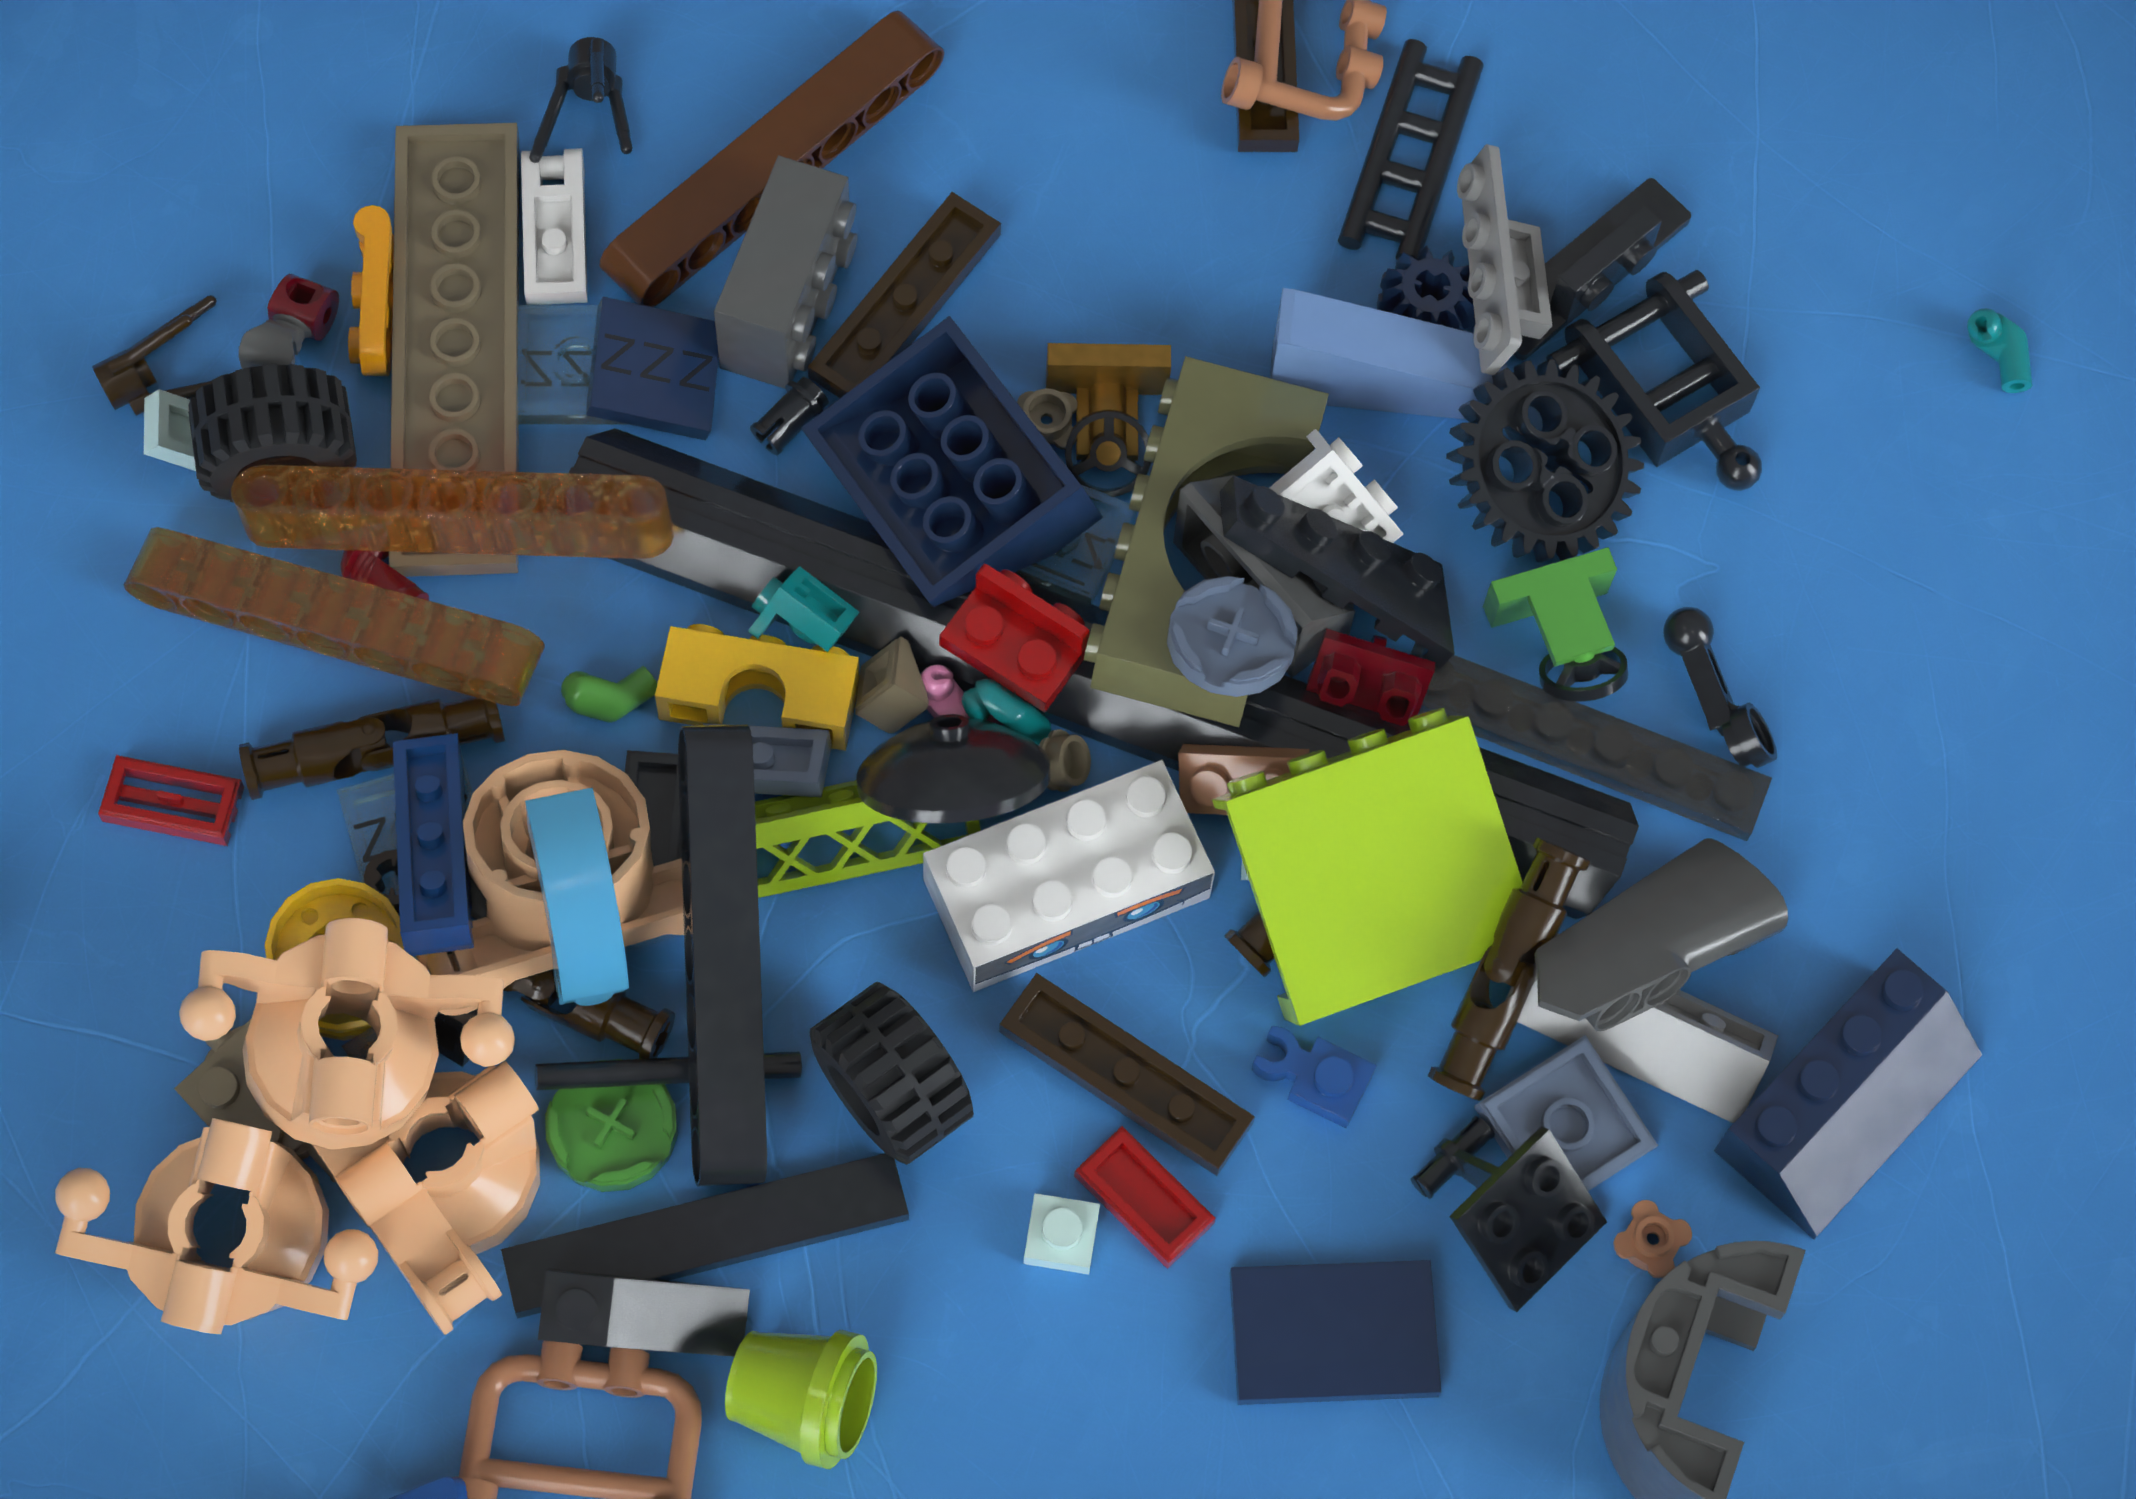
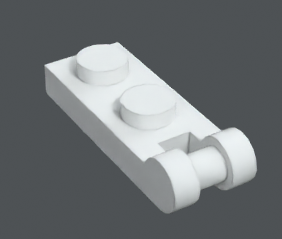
[521,148,588,306]

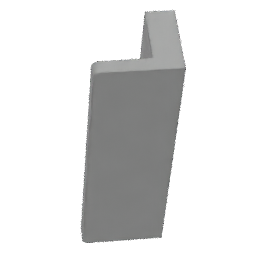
[1506,933,1778,1123]

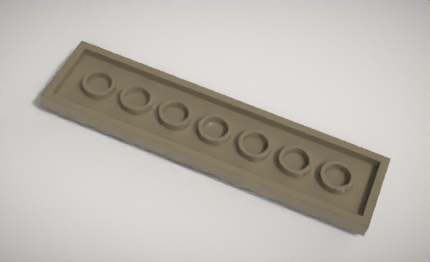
[389,123,519,577]

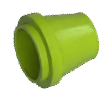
[725,1330,877,1469]

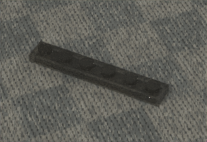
[1411,642,1772,841]

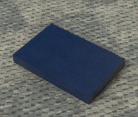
[1229,1260,1441,1405]

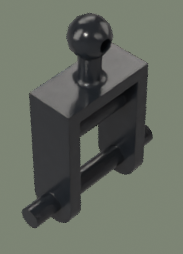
[1546,270,1762,491]

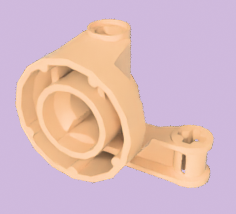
[417,750,684,1016]
[311,1045,540,1335]

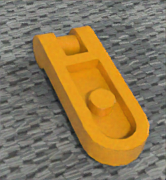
[348,205,394,376]

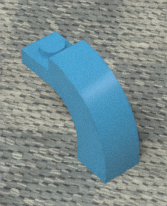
[525,787,629,1006]

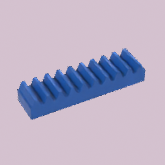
[393,733,474,956]

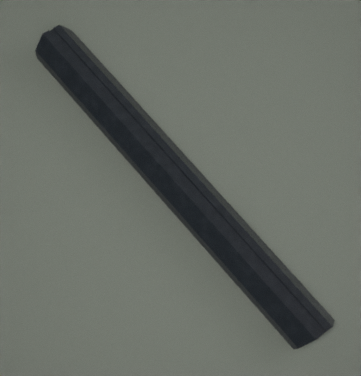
[563,428,1639,919]

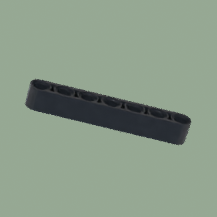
[678,724,767,1187]

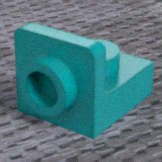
[748,566,860,652]

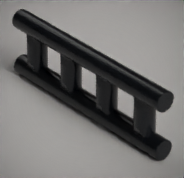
[1338,39,1484,260]

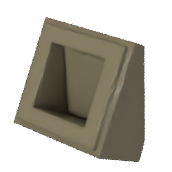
[855,637,929,734]

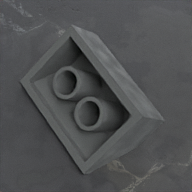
[1173,475,1355,678]

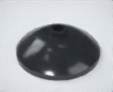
[856,714,1051,823]

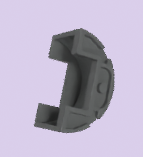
[1600,1241,1806,1499]

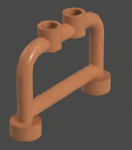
[1221,0,1387,121]
[458,1341,702,1499]

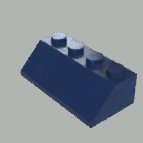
[1714,948,1982,1240]

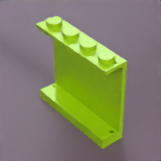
[1212,708,1523,1026]

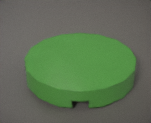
[545,1059,678,1192]

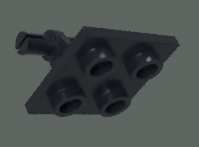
[1411,1116,1607,1312]

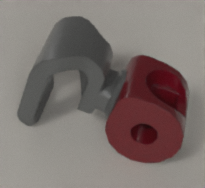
[239,274,339,369]

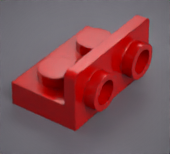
[939,564,1090,713]

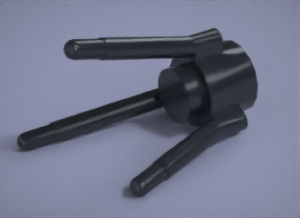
[529,37,633,163]

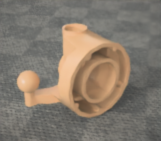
[179,918,515,1149]
[55,1118,378,1334]

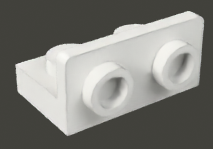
[1269,429,1403,543]

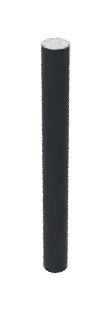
[535,1051,802,1090]

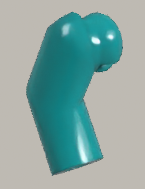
[1967,308,2032,393]
[961,679,1051,745]

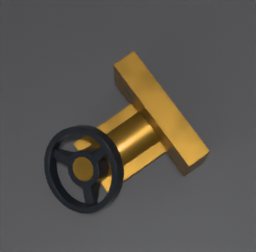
[1046,343,1171,497]

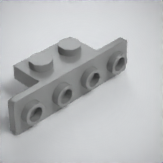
[1457,144,1552,375]

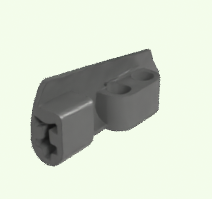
[1535,838,1788,1031]

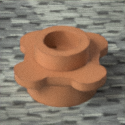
[1613,1200,1692,1278]

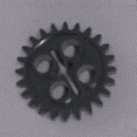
[1446,359,1644,563]

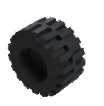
[188,364,357,505]
[809,982,974,1165]

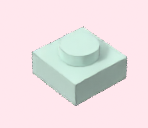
[144,389,196,471]
[1023,1193,1100,1275]

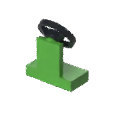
[1483,547,1628,702]

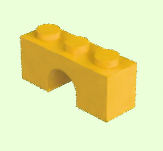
[655,624,860,751]

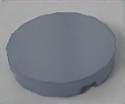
[1166,576,1298,697]

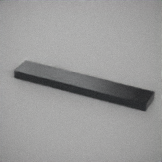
[501,1153,909,1319]

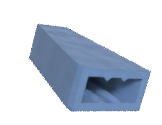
[1270,288,1507,420]

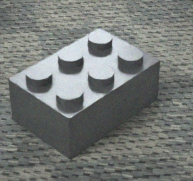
[714,155,857,389]

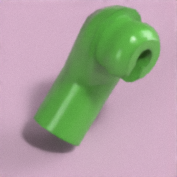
[561,666,657,723]

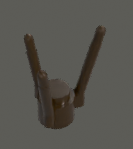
[92,295,217,416]

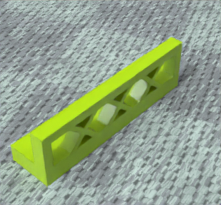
[755,780,981,898]

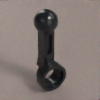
[1663,607,1777,768]

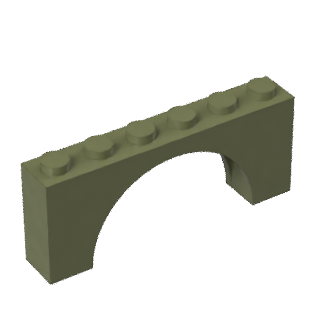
[1084,356,1329,727]

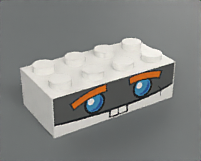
[923,760,1215,992]

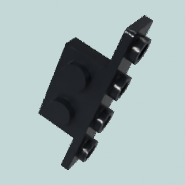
[1513,178,1691,361]

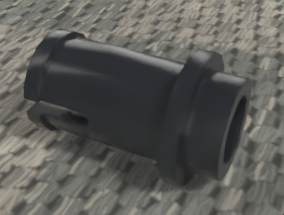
[750,377,829,455]

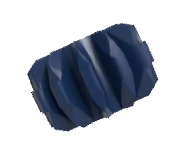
[1377,245,1476,331]

